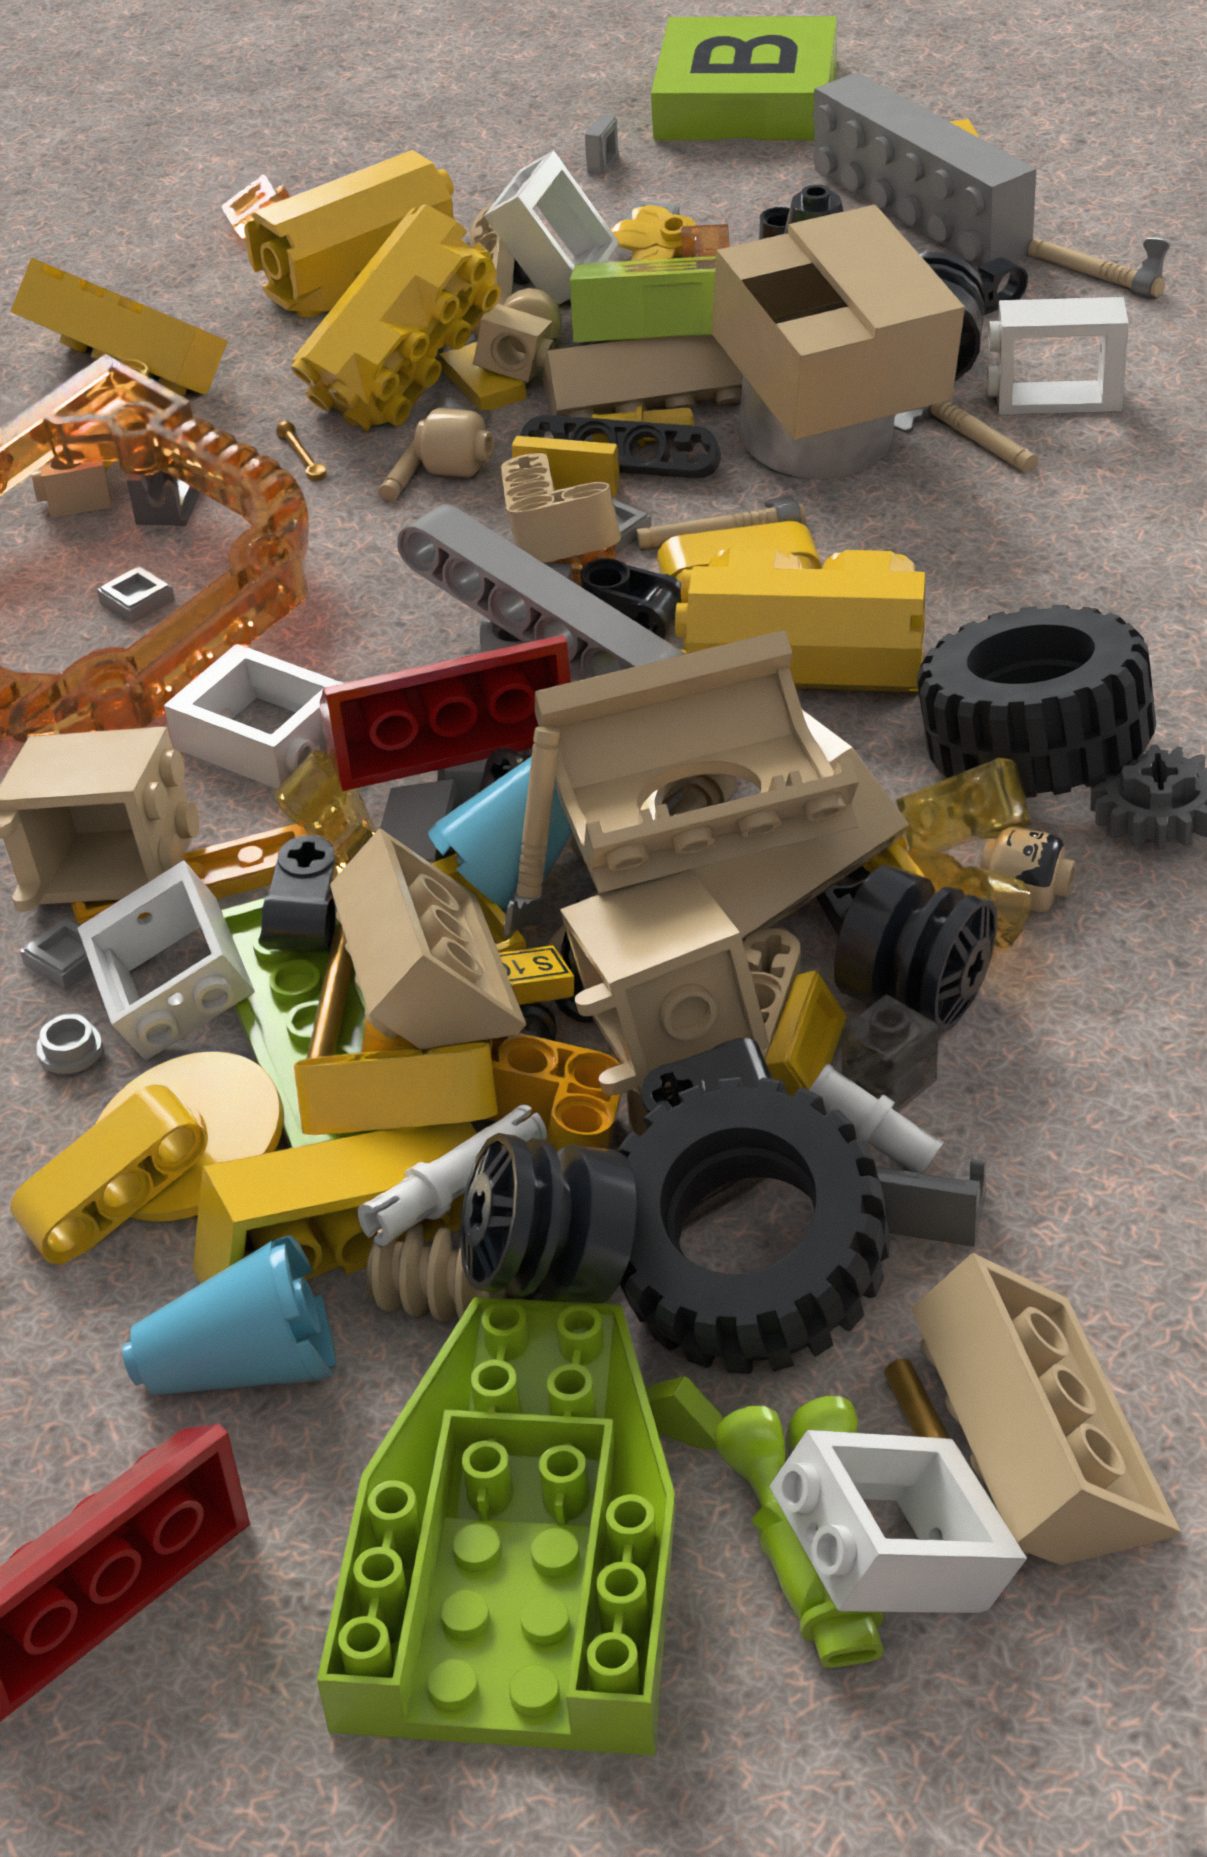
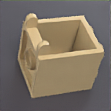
[0,726,199,912]
[560,870,770,1096]

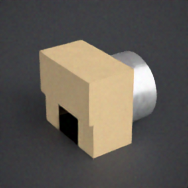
[711,204,965,479]

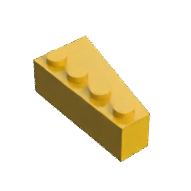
[10,257,228,397]
[193,1122,477,1284]

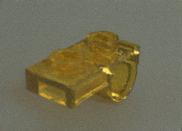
[274,749,376,876]
[896,758,1032,859]
[907,845,1032,949]

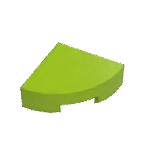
[645,1376,724,1449]

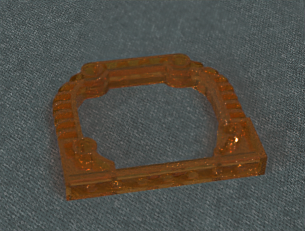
[0,354,310,743]

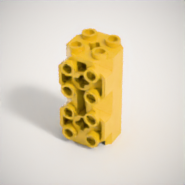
[243,150,454,318]
[290,204,501,432]
[675,547,926,693]

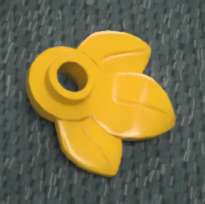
[610,205,699,261]

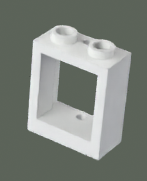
[484,150,619,305]
[987,297,1129,414]
[164,644,343,791]
[77,860,255,1060]
[769,1430,1027,1613]

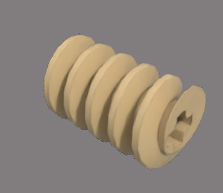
[366,1223,522,1322]

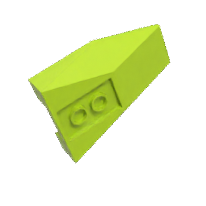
[317,1297,676,1756]

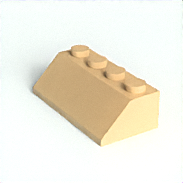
[542,335,743,418]
[330,828,526,1049]
[911,1253,1181,1566]

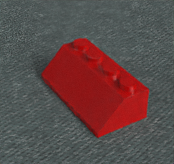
[319,635,571,792]
[0,1423,250,1722]

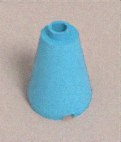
[428,756,572,911]
[122,1235,336,1395]

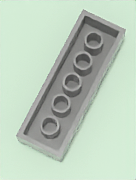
[813,72,1037,266]

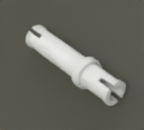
[358,1105,547,1246]

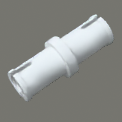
[809,1064,944,1174]

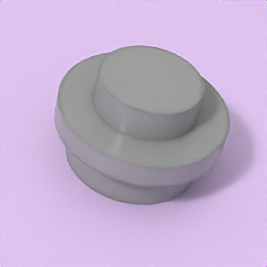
[36,1014,103,1074]

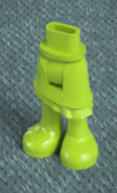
[714,1396,884,1668]

